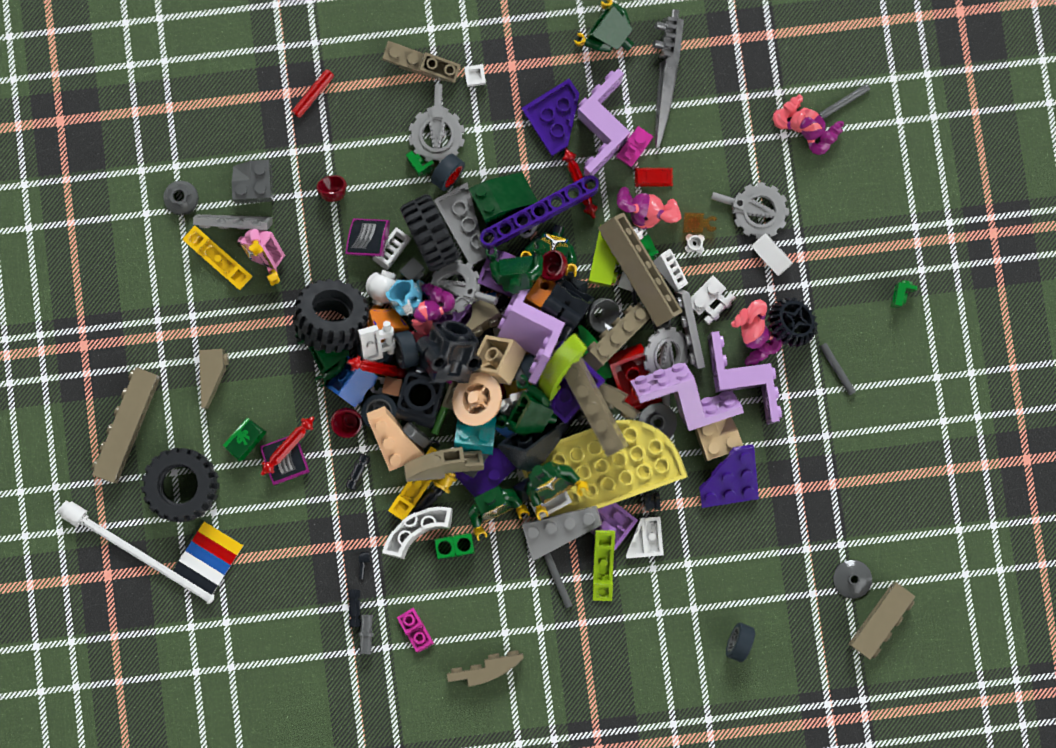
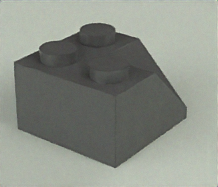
[232,160,274,204]

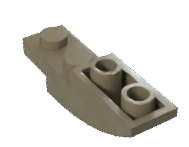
[382,41,461,83]
[599,383,640,419]
[404,447,484,482]
[447,650,523,687]

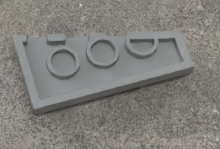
[434,183,487,266]
[193,214,273,230]
[674,289,705,369]
[522,505,602,561]

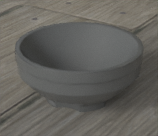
[163,181,199,215]
[587,298,620,333]

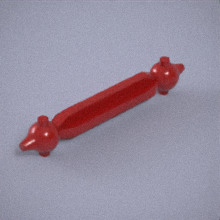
[562,148,598,219]
[347,356,408,379]
[261,416,315,476]

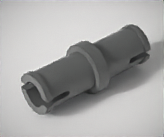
[358,615,374,654]

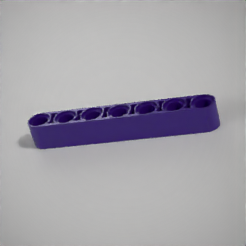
[480,175,599,250]

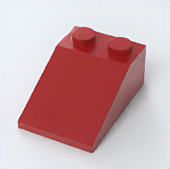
[608,343,662,410]

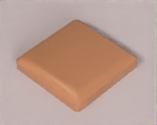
[382,376,402,397]

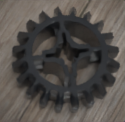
[767,297,818,348]

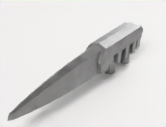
[653,9,684,148]

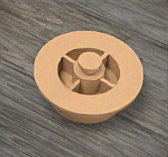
[452,372,502,426]

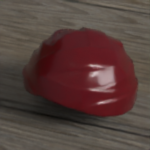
[316,175,347,202]
[541,250,568,281]
[331,408,362,438]

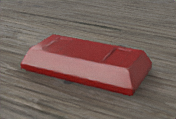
[635,168,673,187]

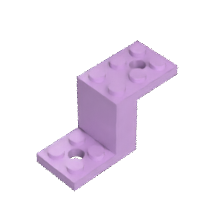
[577,68,630,176]
[497,289,565,384]
[707,331,782,424]
[630,363,744,431]

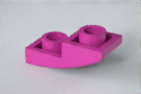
[397,608,434,653]

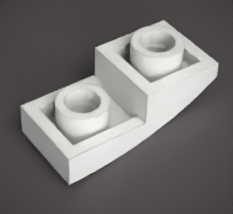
[752,233,793,276]

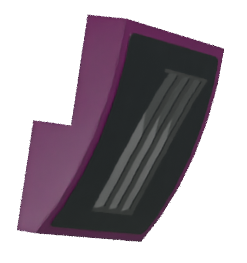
[345,218,390,257]
[260,436,310,485]

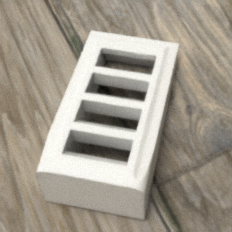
[373,227,411,270]
[653,249,688,292]

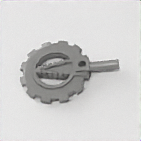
[408,84,465,163]
[711,182,789,239]
[427,260,498,315]
[643,326,690,406]

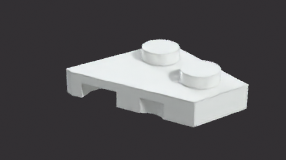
[626,517,664,558]

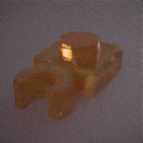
[683,212,717,233]

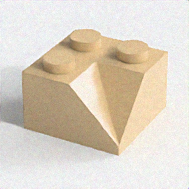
[474,335,526,385]
[694,417,743,462]

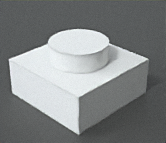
[464,64,486,87]

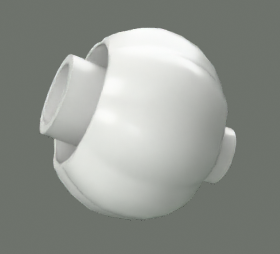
[366,270,397,306]

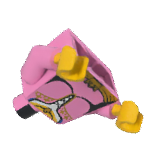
[237,229,285,286]

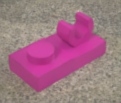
[616,126,654,168]

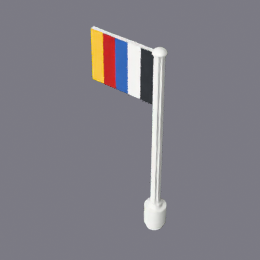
[58,500,243,604]

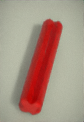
[292,69,334,118]

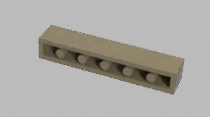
[598,213,683,327]
[552,348,629,457]
[92,367,161,484]

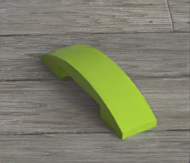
[538,334,587,400]
[593,530,615,601]

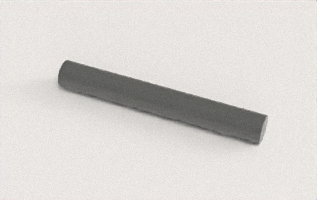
[819,84,870,119]
[820,343,856,396]
[543,552,573,608]

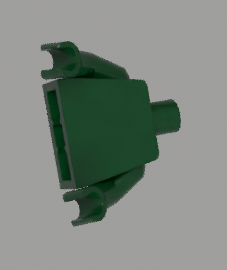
[486,242,546,294]
[295,333,350,387]
[496,375,557,436]

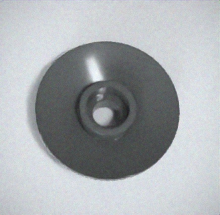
[639,403,677,438]
[833,560,872,599]

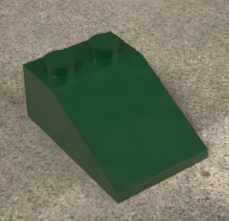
[469,172,538,228]

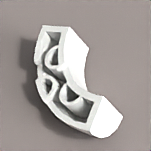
[382,507,453,559]

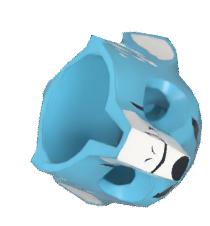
[386,279,425,317]

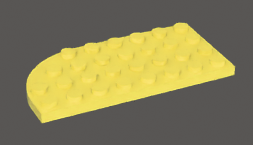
[522,419,688,518]

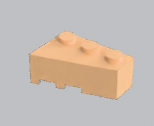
[367,406,425,471]

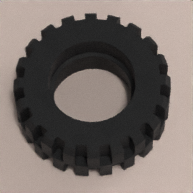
[400,194,460,271]
[293,279,369,353]
[141,448,219,522]

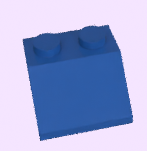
[326,356,378,407]

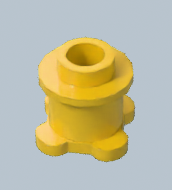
[432,473,457,494]

